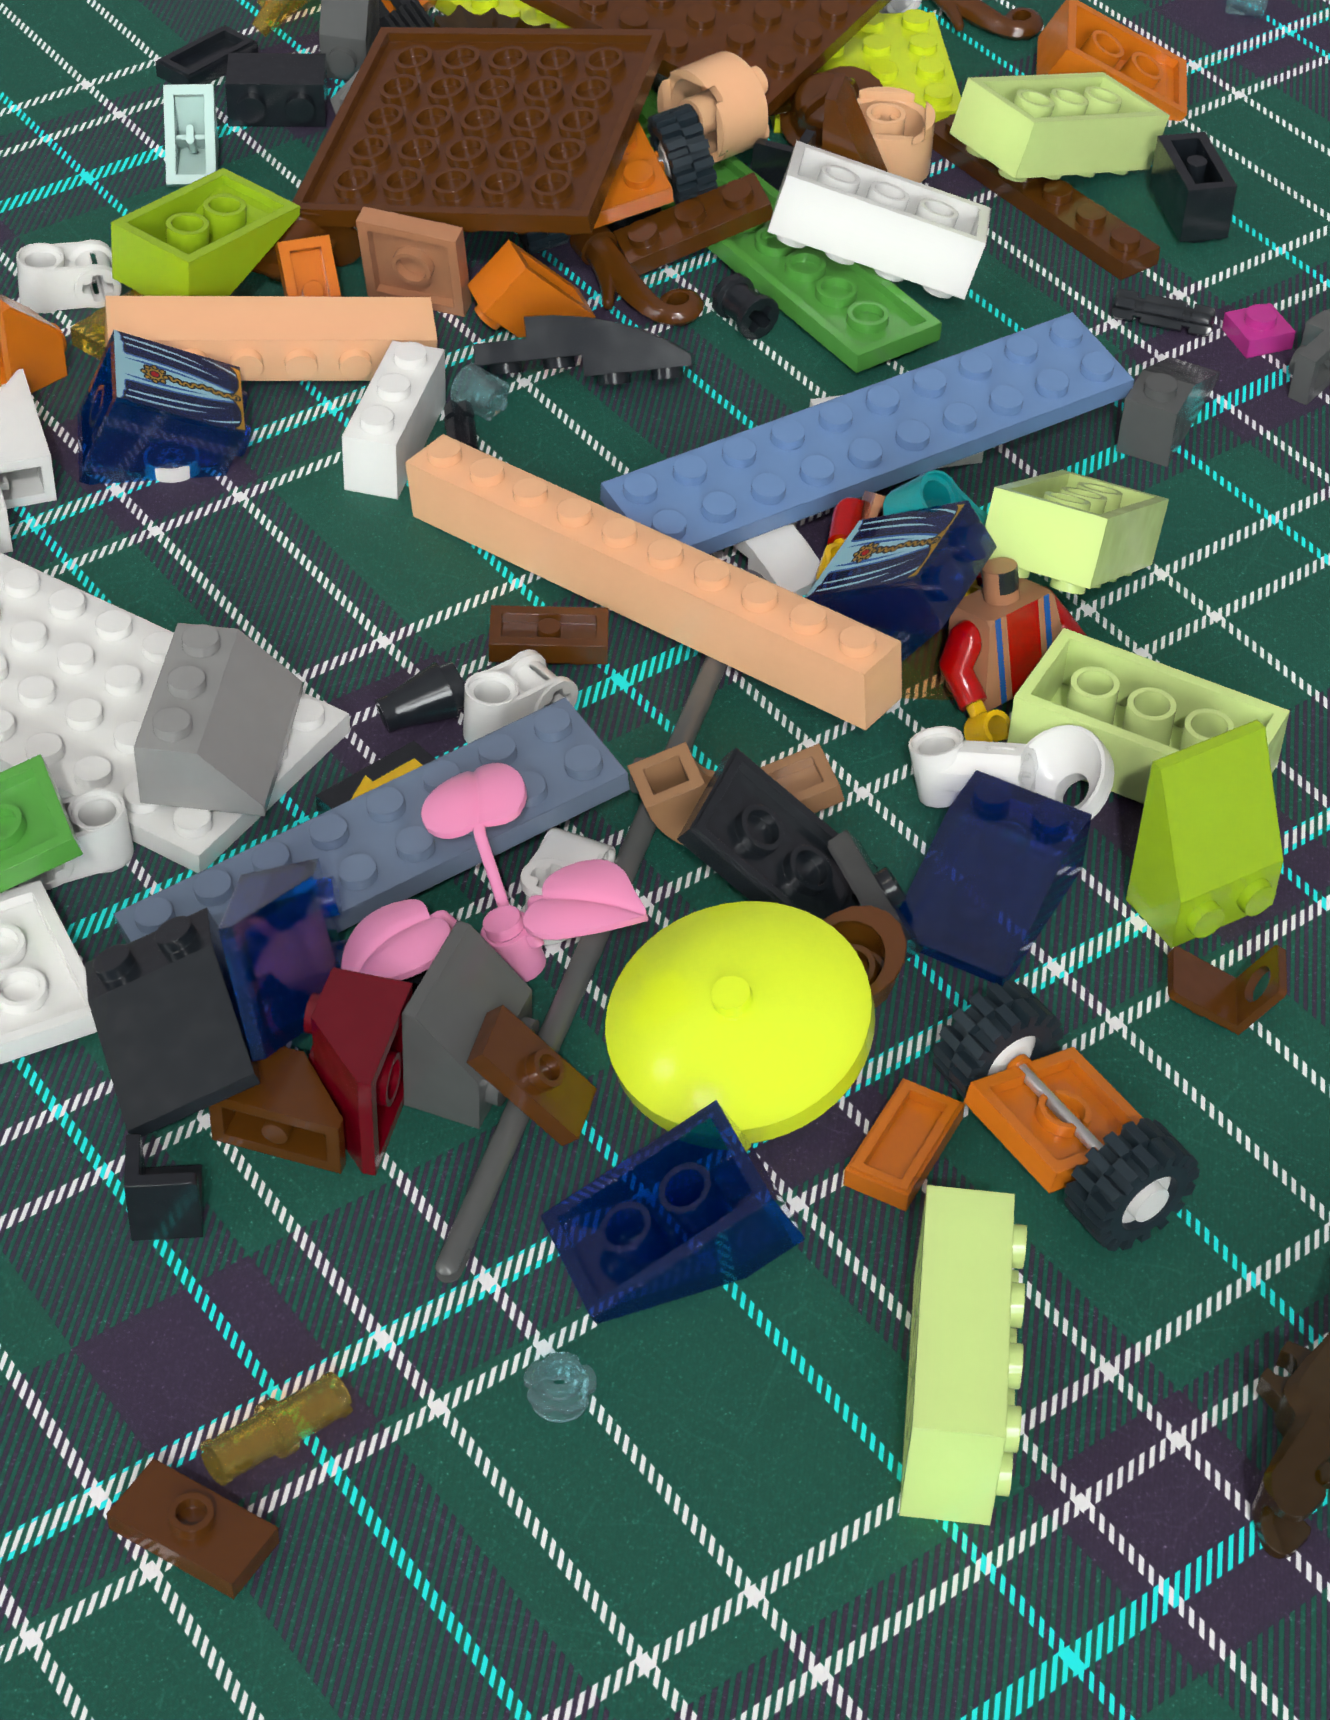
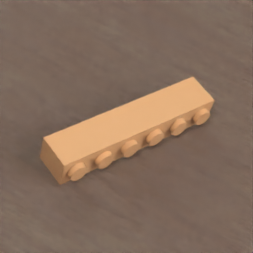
[105,296,438,381]

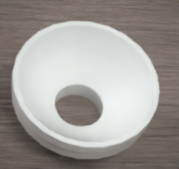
[1006,725,1115,835]

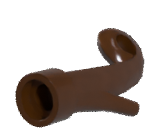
[931,0,1044,40]
[570,225,704,326]

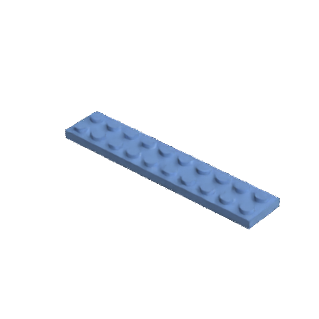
[600,312,1134,554]

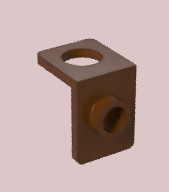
[1168,945,1287,1035]

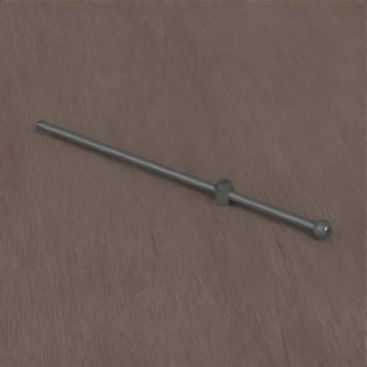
[435,569,766,1283]

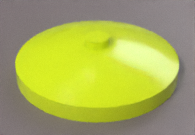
[605,901,875,1145]

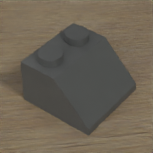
[402,920,539,1129]

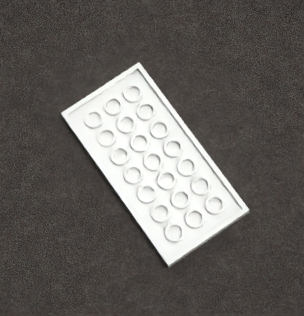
[0,553,350,873]

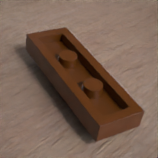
[613,172,773,276]

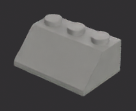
[134,623,303,816]

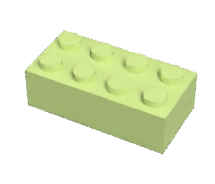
[950,72,1170,182]
[977,470,1169,594]
[1007,628,1290,804]
[899,1185,1027,1525]

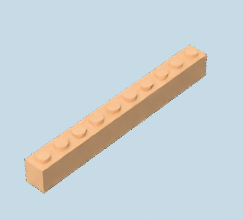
[405,434,902,731]

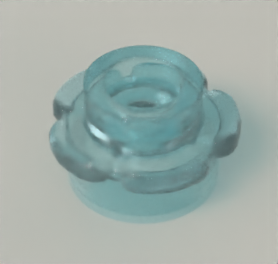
[524,1352,597,1423]

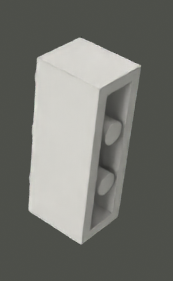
[342,340,446,499]

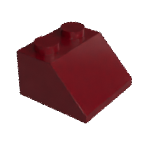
[304,967,413,1176]

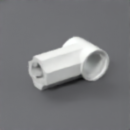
[908,726,1038,808]

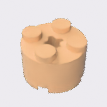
[657,51,770,164]
[857,87,936,183]

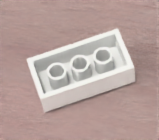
[767,141,990,299]

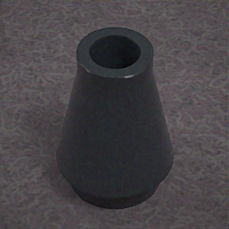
[375,661,465,733]

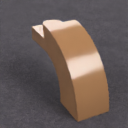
[627,742,845,845]

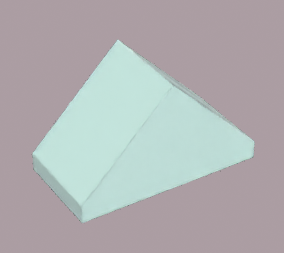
[163,84,219,187]

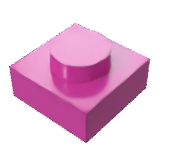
[1222,303,1296,358]

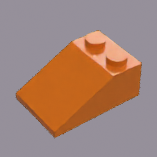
[1036,0,1187,121]

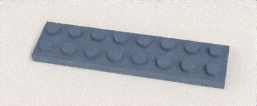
[113,697,630,978]

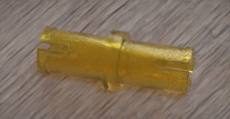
[200,1372,353,1486]

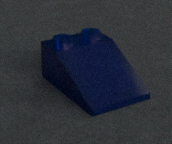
[900,770,1092,987]
[218,858,348,1061]
[541,1100,805,1324]

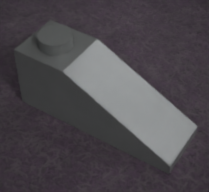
[319,0,380,80]
[1116,357,1220,467]

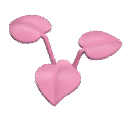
[341,763,648,983]

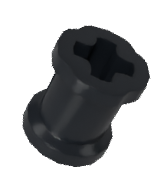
[712,273,779,340]

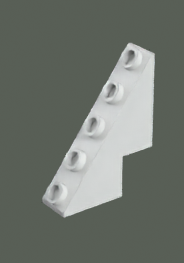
[0,369,57,553]

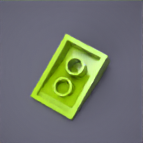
[111,168,300,296]
[1126,720,1284,948]

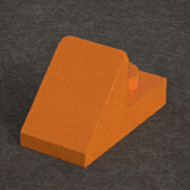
[275,235,341,297]

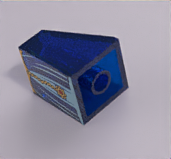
[77,330,251,485]
[805,500,997,661]

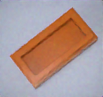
[843,1078,965,1211]

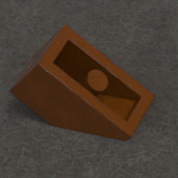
[209,1039,346,1174]

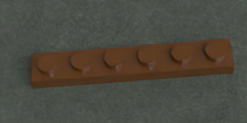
[932,114,1161,280]

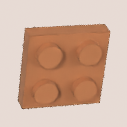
[356,206,472,317]

